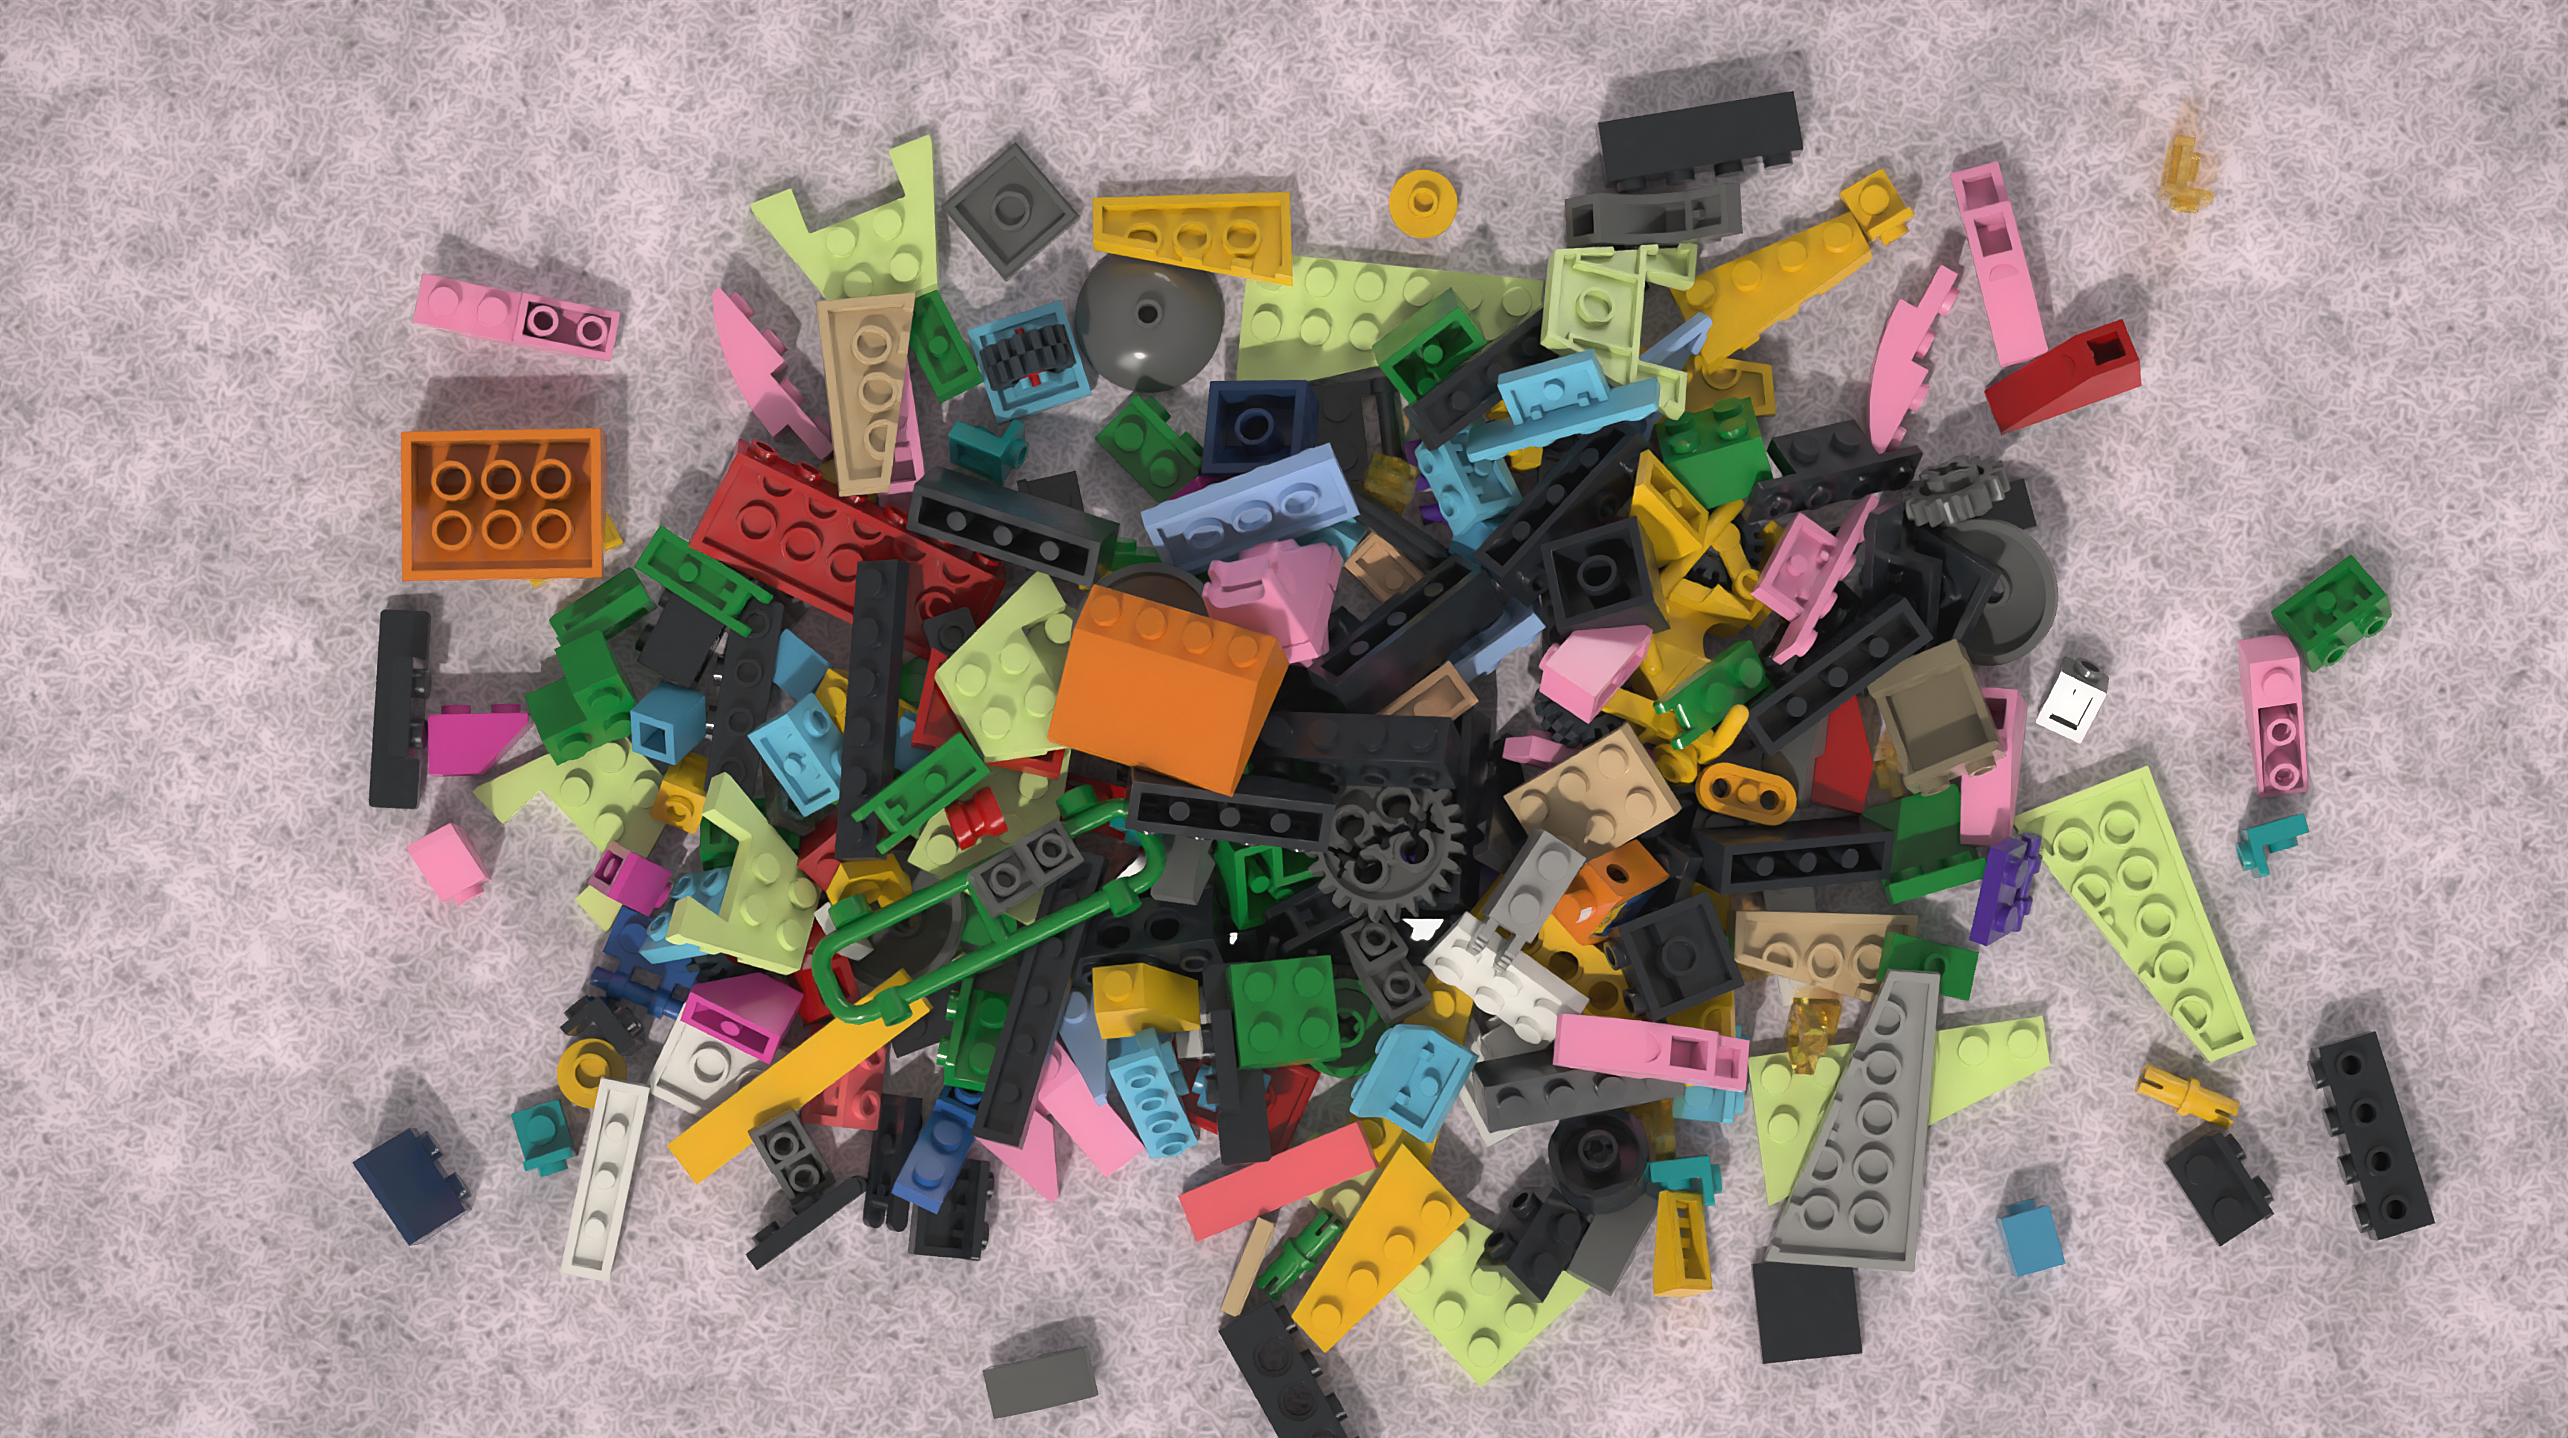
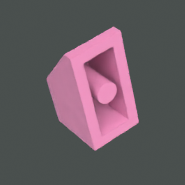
[1539,625,1653,724]
[406,823,491,906]
[976,1099,1060,1203]

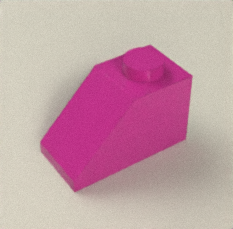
[587,839,672,916]
[680,972,804,1065]

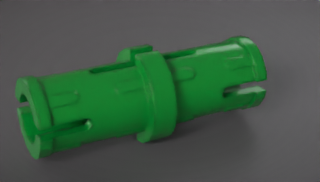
[1255,1207,1345,1301]

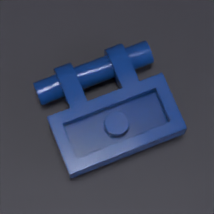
[589,906,700,1020]

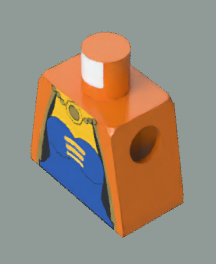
[1551,839,1670,946]

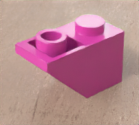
[428,704,534,777]

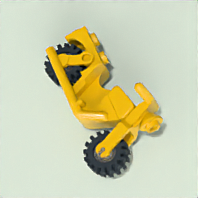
[1534,499,1785,783]

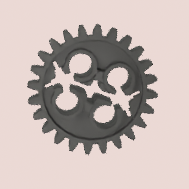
[1304,785,1468,923]

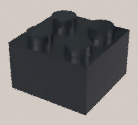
[1540,516,1671,642]

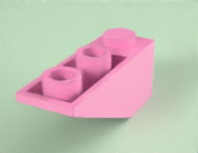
[2237,633,2308,799]
[1960,687,2028,847]

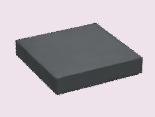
[941,142,1080,282]

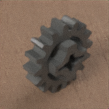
[1900,455,2010,527]

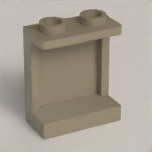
[1867,639,2007,796]

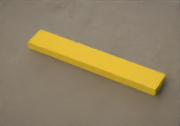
[666,968,933,1185]

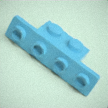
[1466,349,1661,462]
[1108,1027,1198,1159]

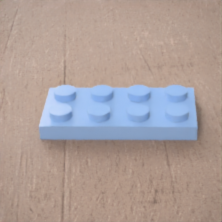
[1140,442,1360,575]

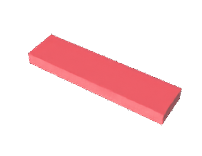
[1178,1120,1379,1242]

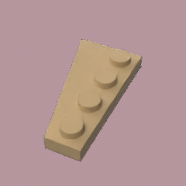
[816,292,916,497]
[1727,910,1918,1004]

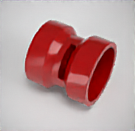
[944,785,1008,851]

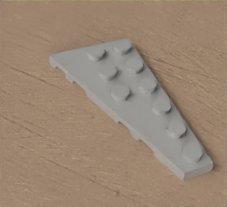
[1763,968,1940,1272]

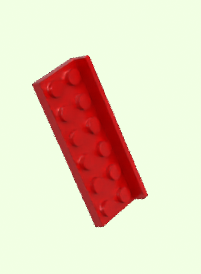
[689,439,1007,661]

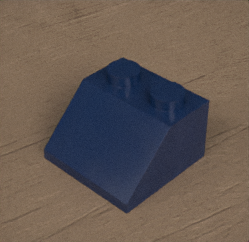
[1201,380,1320,477]
[353,1128,472,1246]

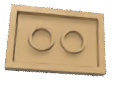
[1504,723,1682,868]

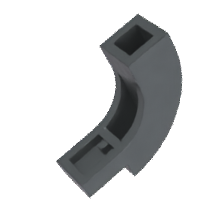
[1565,183,1743,250]

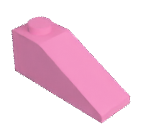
[1038,1032,1146,1178]

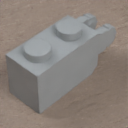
[1466,828,1587,974]

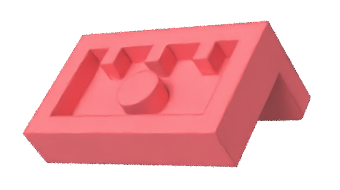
[801,1024,888,1131]

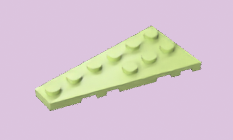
[2013,765,2257,1062]

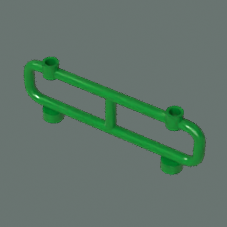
[811,785,1167,1027]

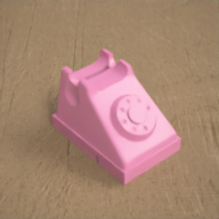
[1202,538,1343,664]

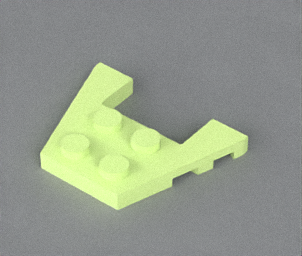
[750,134,939,300]
[1540,243,1698,420]
[934,571,1069,763]
[472,737,667,932]
[665,772,822,975]

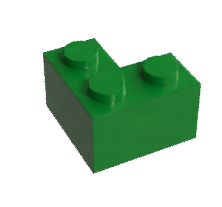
[1372,287,1487,404]
[524,629,639,766]
[1213,839,1326,931]

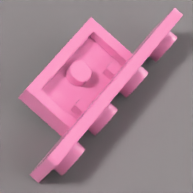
[1751,493,1880,665]

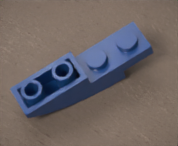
[891,1085,983,1214]

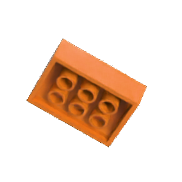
[401,428,607,582]
[1047,584,1290,797]

